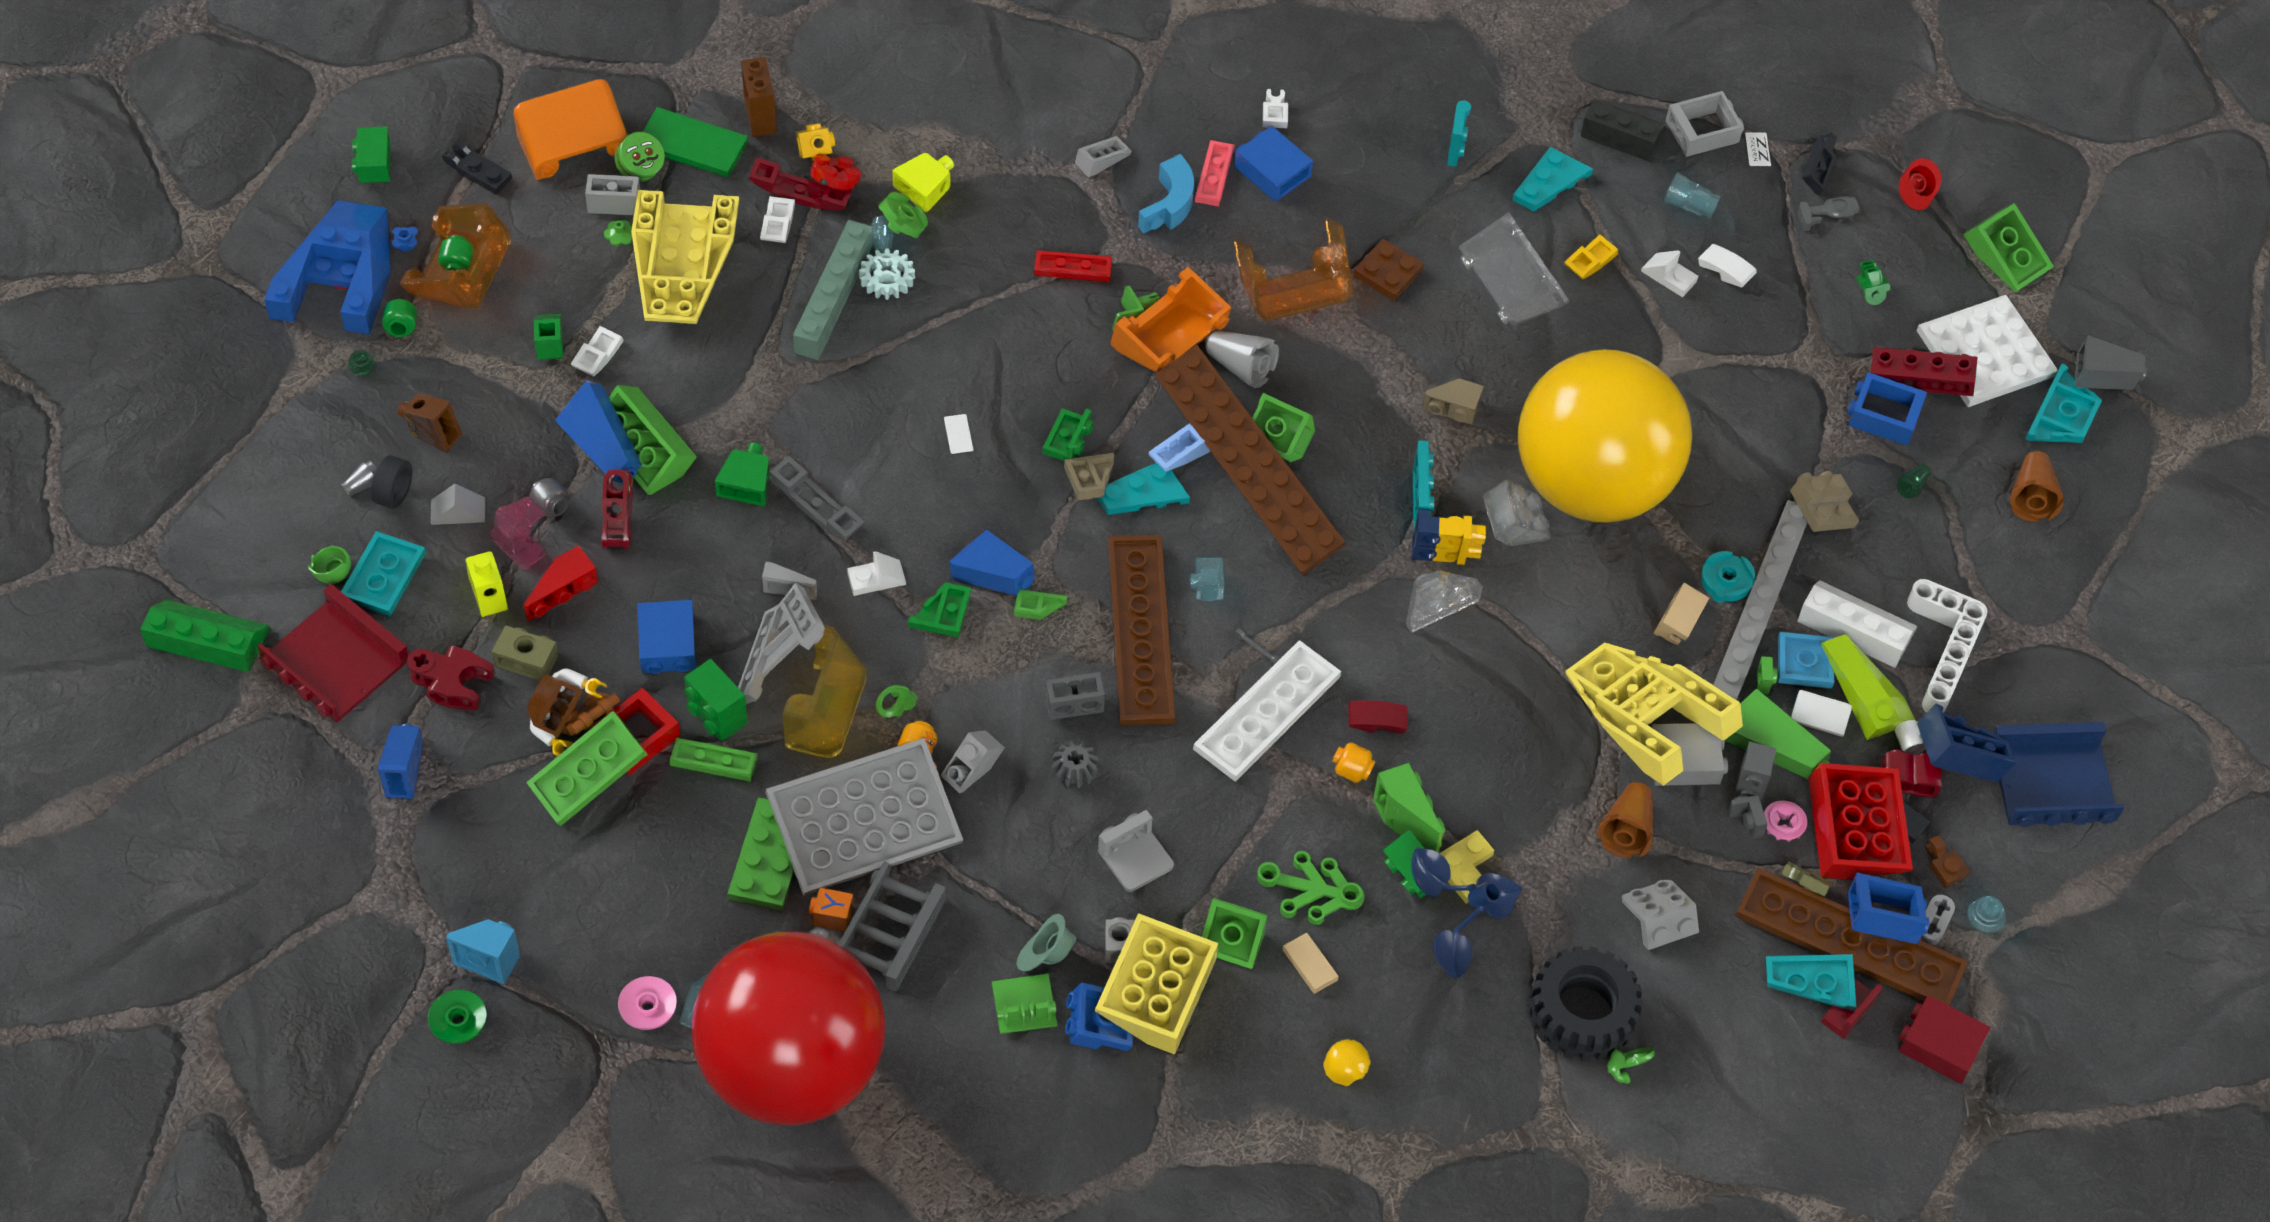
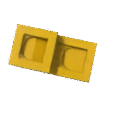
[1564,235,1618,280]

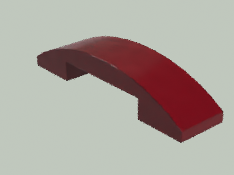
[749,158,852,210]

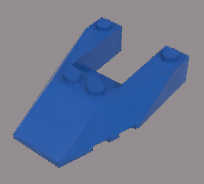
[264,200,391,335]

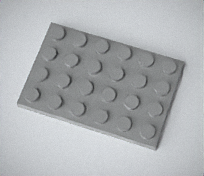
[766,738,963,896]

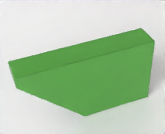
[1014,590,1067,620]

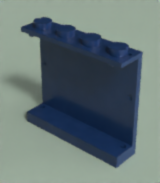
[1994,722,2124,827]

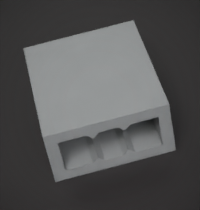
[1652,723,1728,786]

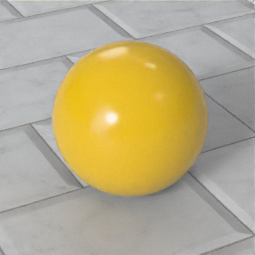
[1518,349,1692,523]

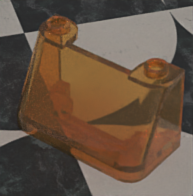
[400,203,510,309]

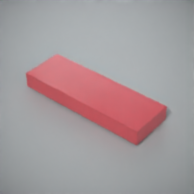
[1195,140,1235,207]

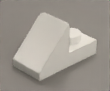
[1641,250,1698,297]
[847,552,906,596]

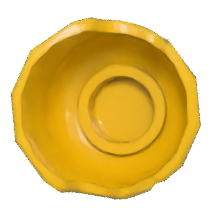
[1323,1039,1371,1086]

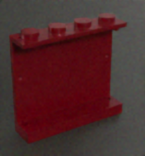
[257,584,409,723]

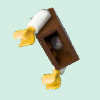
[526,669,607,756]

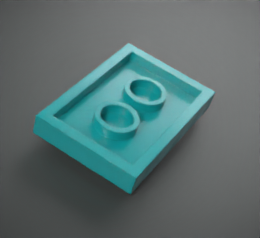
[1413,441,1434,532]
[341,531,426,617]

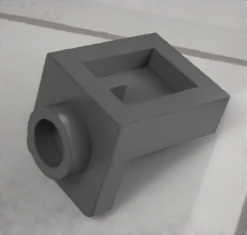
[1728,795,1767,839]

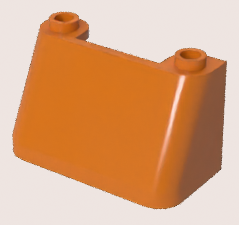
[513,79,628,181]
[1110,267,1232,373]

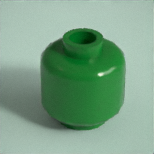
[438,235,474,275]
[382,299,417,338]

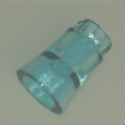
[1663,172,1721,219]

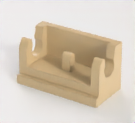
[1653,583,1709,645]

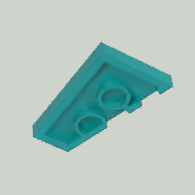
[1766,954,1856,1012]

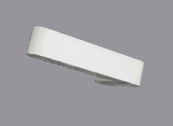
[1907,579,1987,713]

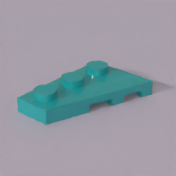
[1512,147,1593,212]
[1097,463,1190,515]

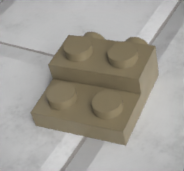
[1790,471,1859,532]

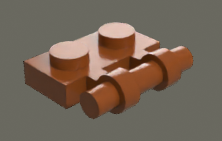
[561,692,620,735]

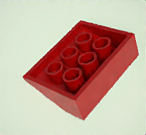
[1808,763,1913,880]

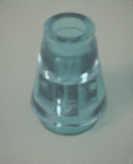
[870,216,894,254]

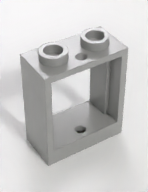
[1666,91,1744,157]

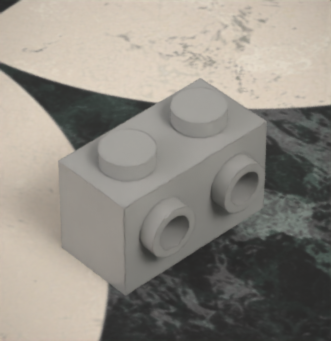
[585,174,640,215]

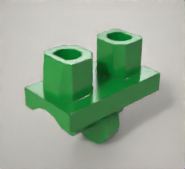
[1856,260,1890,305]

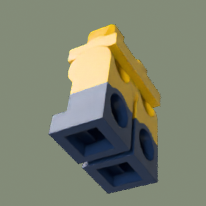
[1412,509,1486,565]

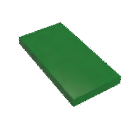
[643,107,749,177]

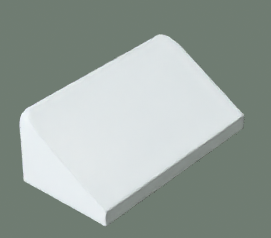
[1791,690,1852,737]

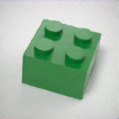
[684,659,748,742]

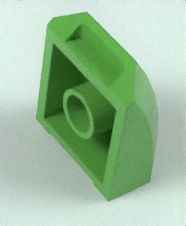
[1252,393,1315,462]

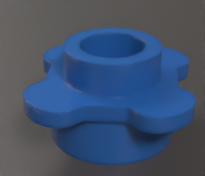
[392,227,418,251]

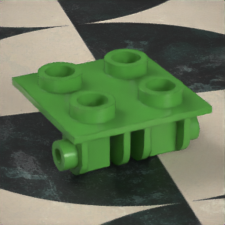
[992,974,1057,1034]

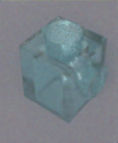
[1190,558,1224,601]

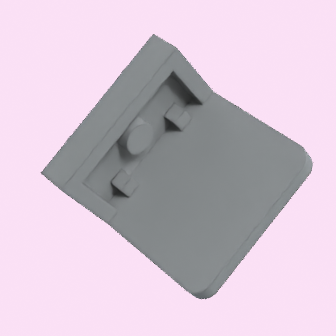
[1098,810,1174,892]
[1622,880,1699,950]

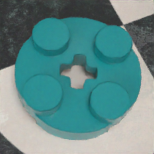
[1700,551,1755,603]

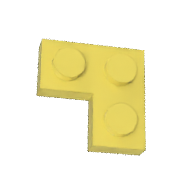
[1440,830,1495,904]

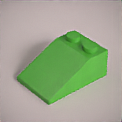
[1963,203,2054,292]

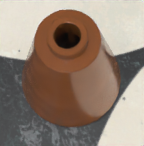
[2010,451,2064,522]
[1597,782,1653,858]

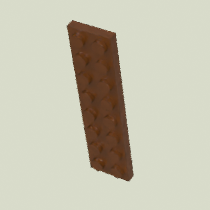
[1108,535,1175,726]
[1735,868,1968,1006]

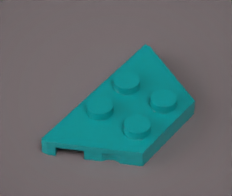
[2026,363,2102,443]

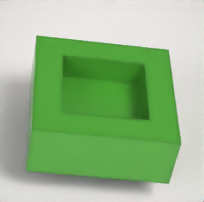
[1757,657,1777,694]

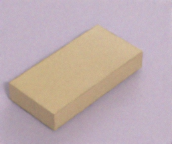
[1283,933,1339,994]

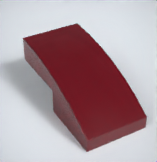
[1348,700,1408,734]

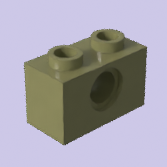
[492,626,558,681]

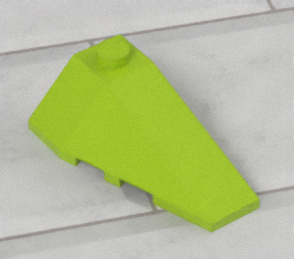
[1821,634,1916,740]

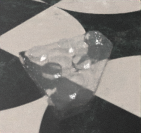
[1406,570,1483,633]

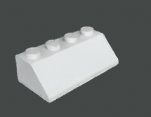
[1797,580,1917,668]

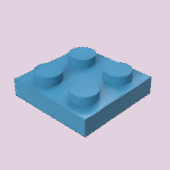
[1778,632,1834,689]

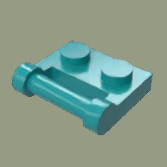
[1447,101,1471,167]

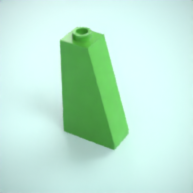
[1725,689,1831,779]

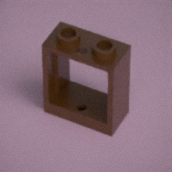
[741,57,777,137]

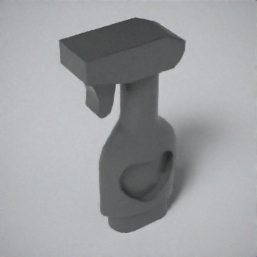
[1797,196,1859,231]

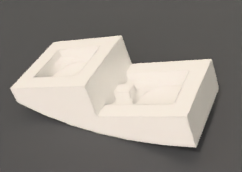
[760,196,795,243]
[1698,244,1757,287]
[571,326,624,377]

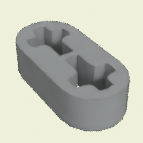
[1920,895,1955,945]

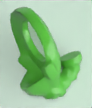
[876,685,917,718]
[1607,1047,1655,1084]

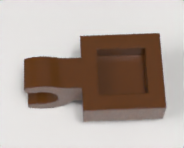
[1925,835,1970,888]

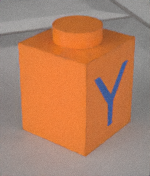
[809,888,854,932]

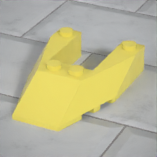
[1565,643,1743,786]

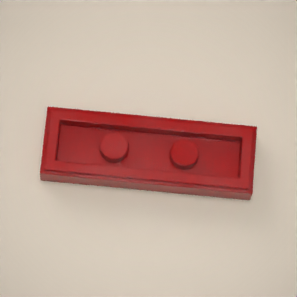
[1034,250,1112,282]

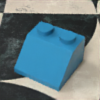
[446,919,520,984]

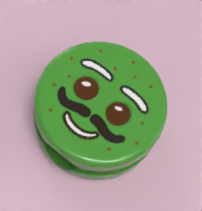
[615,132,665,182]

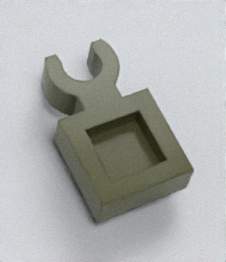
[1782,862,1833,896]

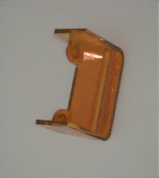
[1234,219,1353,320]

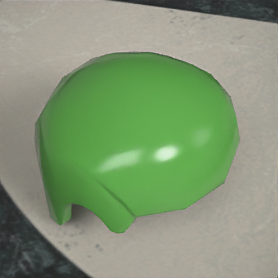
[308,546,351,585]

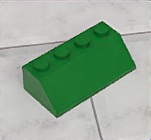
[140,600,270,672]

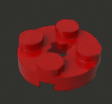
[810,154,862,190]

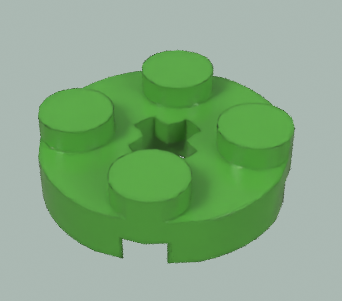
[879,192,928,238]

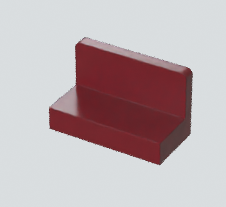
[1821,979,1883,1039]

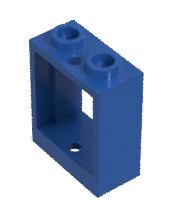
[1847,372,1927,446]
[1848,873,1929,944]

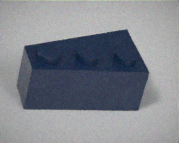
[1917,703,2016,783]

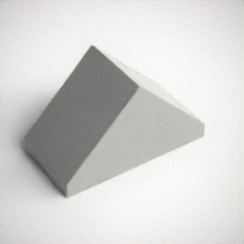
[431,484,486,525]

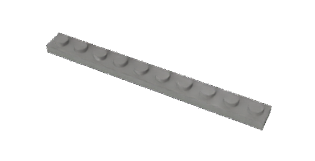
[1713,500,1808,700]

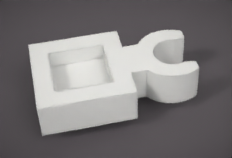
[1263,89,1288,128]

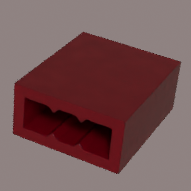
[1899,995,1991,1084]

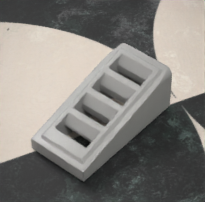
[1075,136,1131,177]
[762,561,817,600]

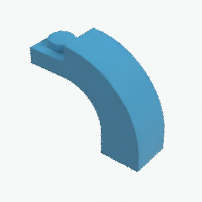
[1138,154,1194,233]

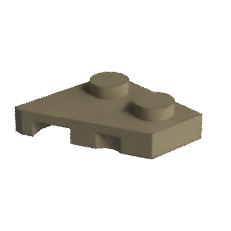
[1064,453,1114,500]

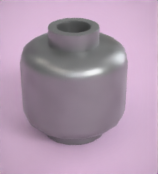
[529,478,569,517]

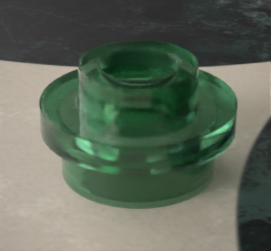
[348,350,375,375]

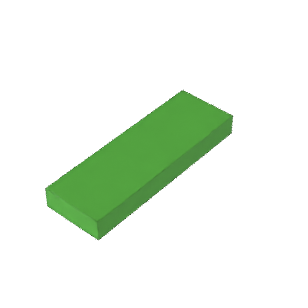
[669,738,758,782]

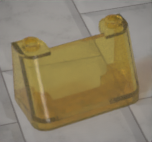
[783,624,867,758]

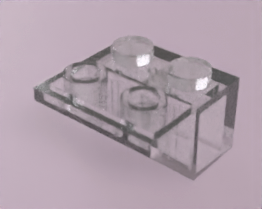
[1482,479,1551,546]

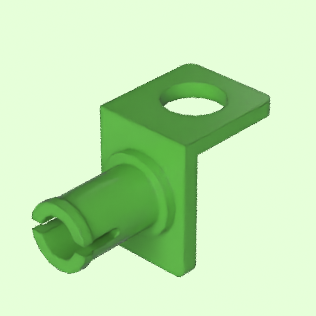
[1112,286,1160,331]

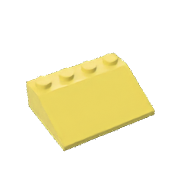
[1095,913,1218,1054]

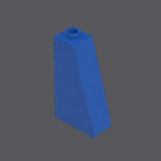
[555,380,642,484]

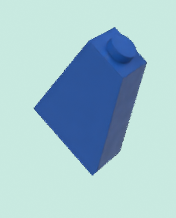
[949,530,1035,595]
[378,724,423,799]

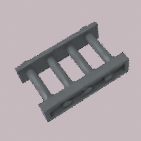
[835,861,946,992]

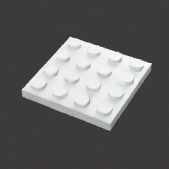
[1917,295,2058,407]

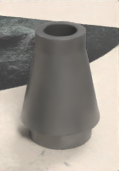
[341,460,377,497]

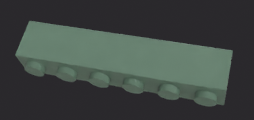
[793,220,873,360]

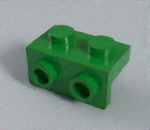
[1042,408,1094,461]

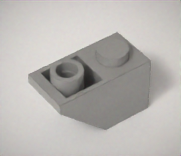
[940,730,1005,793]

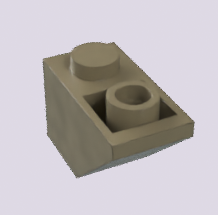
[1423,379,1484,425]

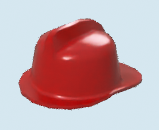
[1899,158,1942,211]

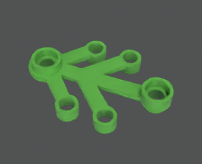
[1257,851,1365,925]

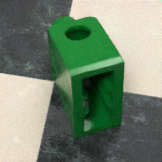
[715,443,770,506]

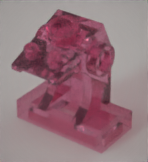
[489,497,546,571]

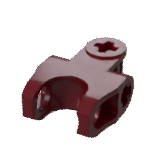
[601,469,633,550]
[407,646,495,710]

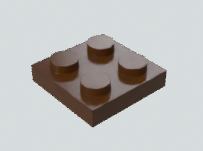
[1353,239,1424,301]

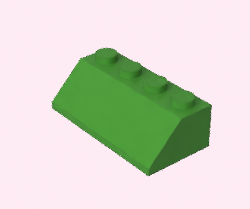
[609,385,697,495]

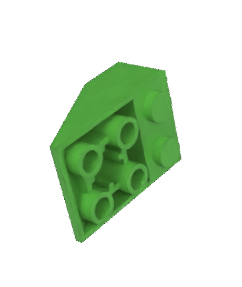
[1373,763,1445,853]

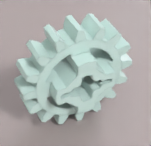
[859,248,915,300]

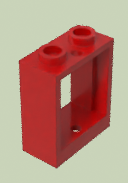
[591,688,680,776]

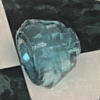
[1967,896,2006,933]

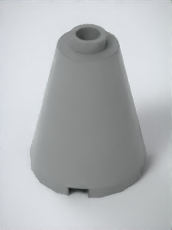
[1205,330,1279,388]

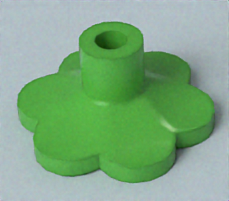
[604,220,632,246]

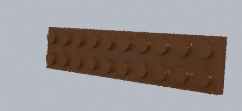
[1155,345,1346,576]

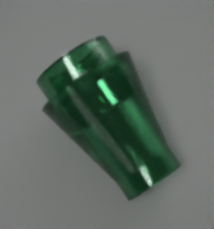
[1897,464,1931,498]

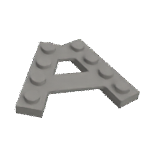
[738,583,825,705]

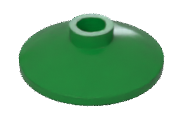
[428,990,487,1044]

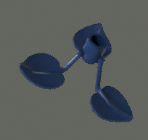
[1411,847,1522,979]

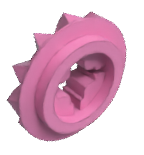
[1764,801,1807,842]

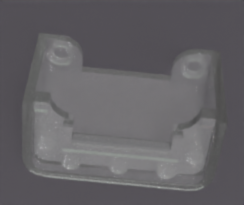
[1459,212,1570,326]

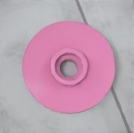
[618,976,677,1030]

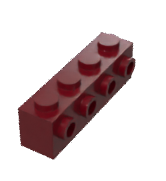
[1870,347,1978,396]

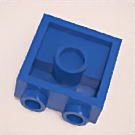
[1065,982,1133,1051]

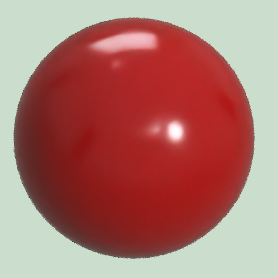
[691,931,886,1126]

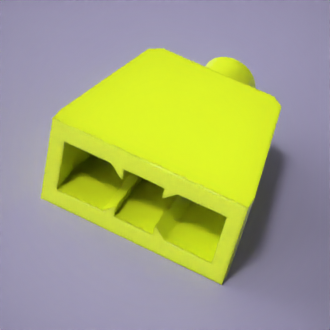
[892,153,954,213]
[465,552,508,617]

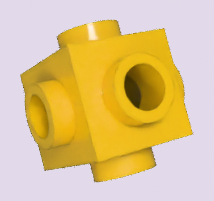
[795,123,835,161]

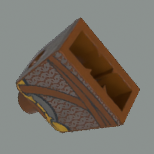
[398,393,462,453]

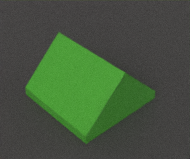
[1202,898,1268,969]

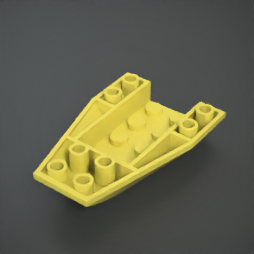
[631,190,739,324]

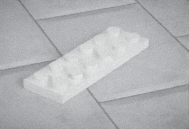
[1193,640,1341,782]

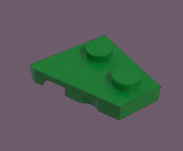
[908,582,971,638]

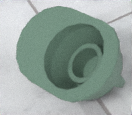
[1017,914,1077,972]

